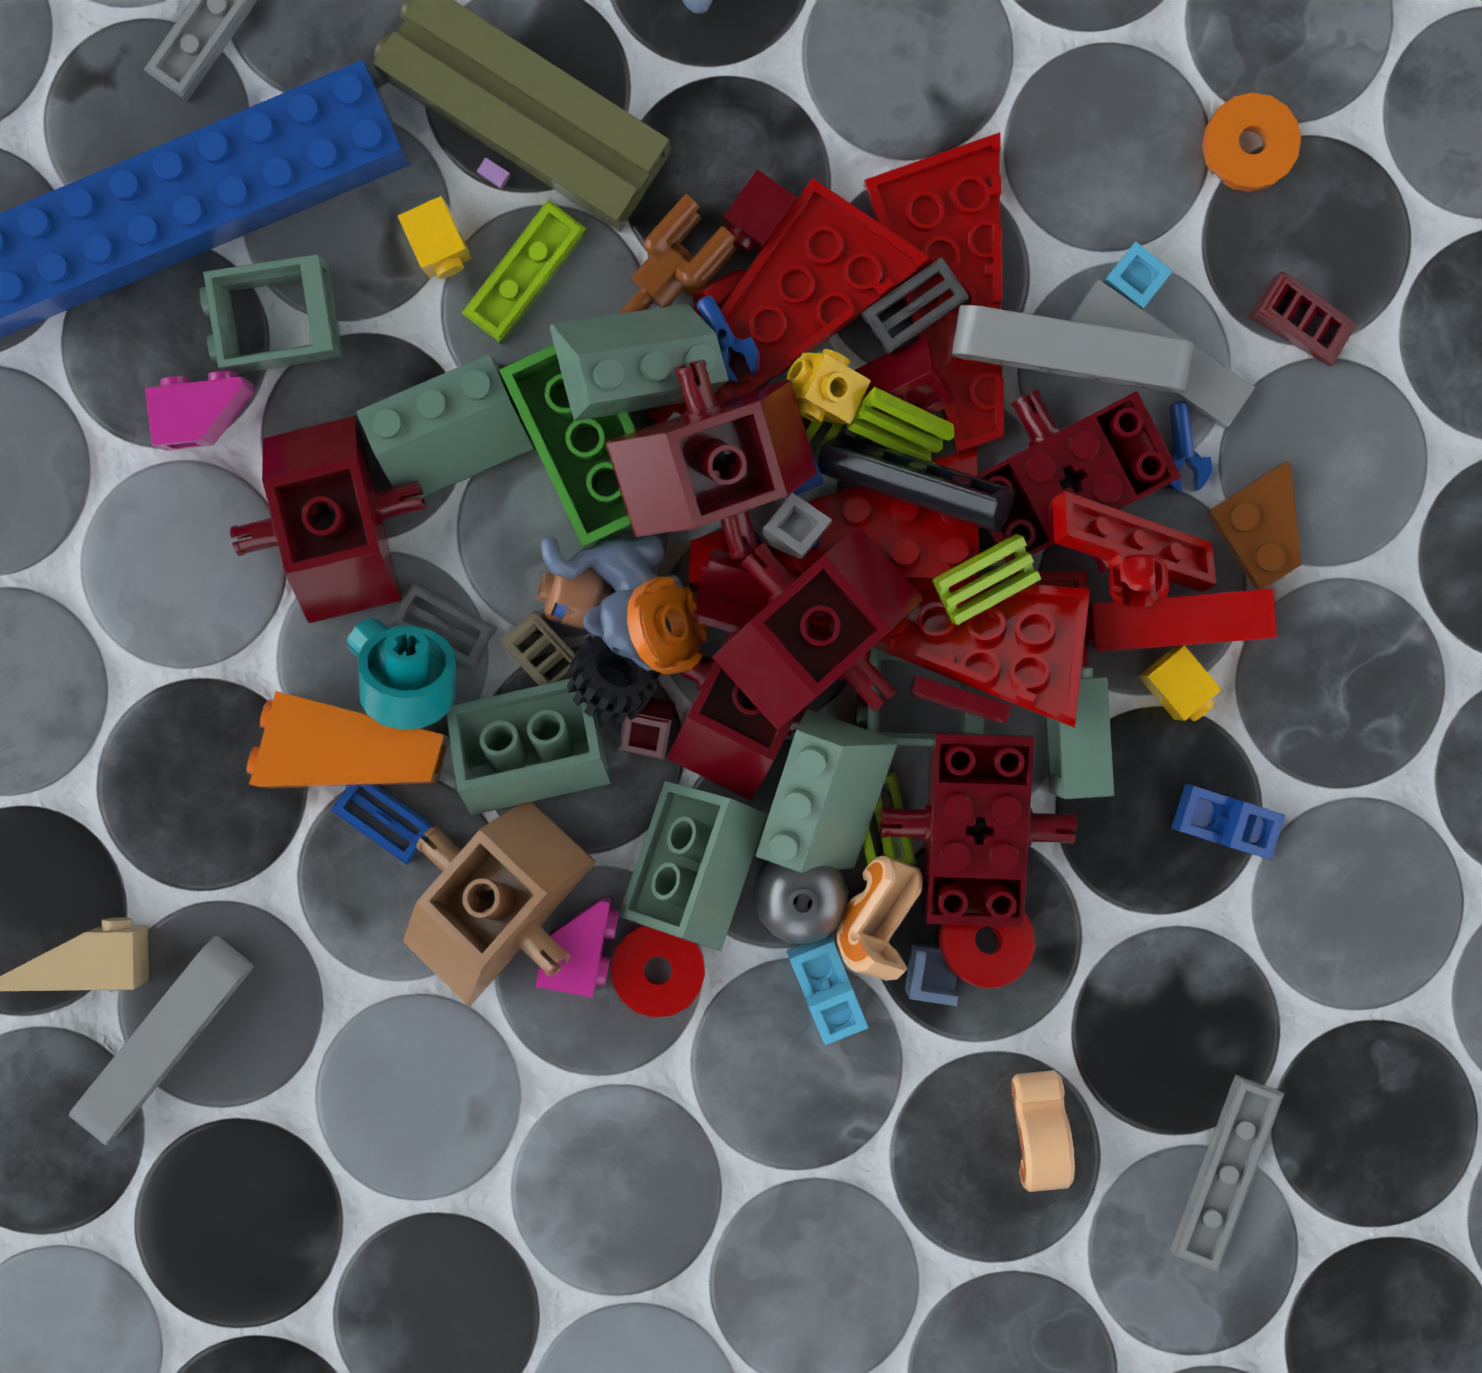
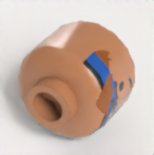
[537,567,611,629]

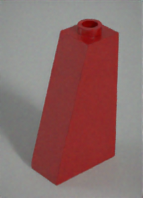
[1086,589,1278,652]

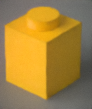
[398,196,472,279]
[1138,645,1222,721]

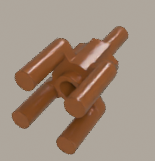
[618,194,737,314]

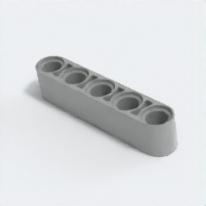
[952,305,1194,393]
[69,935,254,1146]

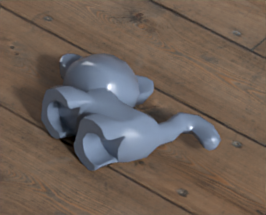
[540,535,684,671]

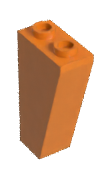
[247,691,450,788]

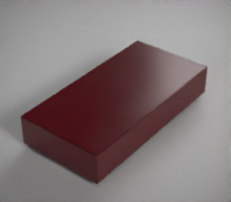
[908,676,1012,724]

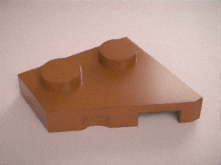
[1206,461,1302,590]

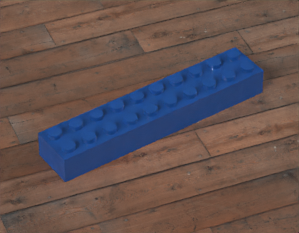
[0,59,411,338]

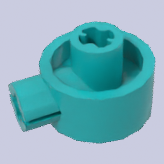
[347,617,456,730]

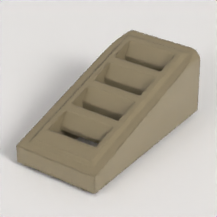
[499,610,576,686]

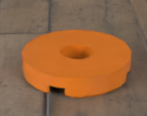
[1202,92,1301,192]
[627,576,707,675]

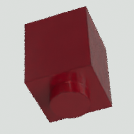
[724,169,797,253]

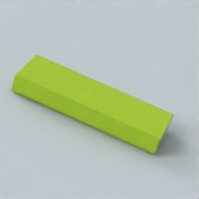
[462,199,587,344]

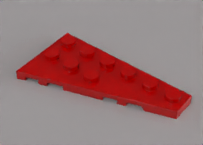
[863,132,1004,453]
[646,178,931,424]
[689,447,979,591]
[807,582,1090,728]

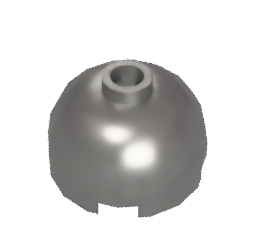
[754,862,849,944]

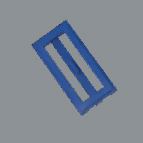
[331,785,437,865]

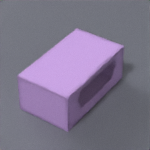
[477,157,511,190]

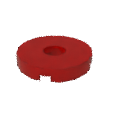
[939,911,1035,989]
[611,925,705,1018]

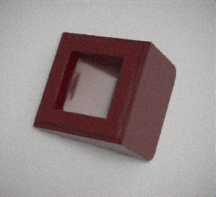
[618,697,675,759]

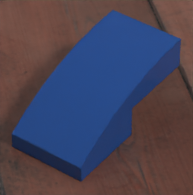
[1171,783,1285,860]

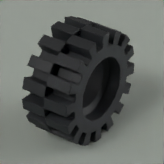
[566,635,661,723]

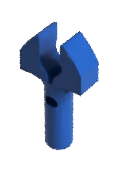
[697,296,760,385]
[1167,401,1212,493]

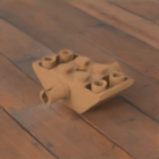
[403,802,596,1006]

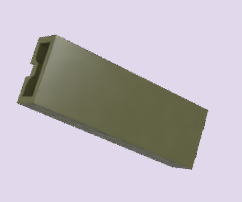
[372,0,671,232]

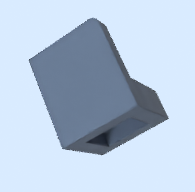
[905,943,959,1006]

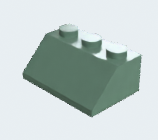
[550,304,729,421]
[356,354,535,500]
[447,679,611,815]
[755,709,898,873]
[618,781,767,951]

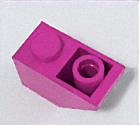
[145,371,255,451]
[535,895,619,998]

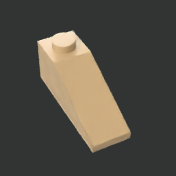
[0,917,149,991]

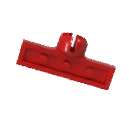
[1052,491,1216,609]

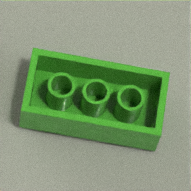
[500,344,636,549]

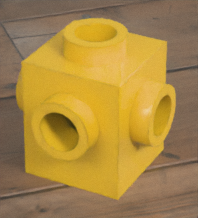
[787,349,871,425]

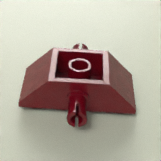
[605,359,817,559]
[975,389,1182,574]
[230,416,426,624]
[712,525,924,730]
[667,622,830,801]
[880,732,1077,927]

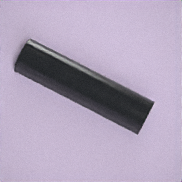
[818,434,1016,532]

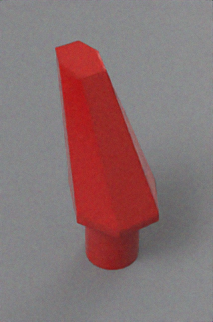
[692,270,747,319]

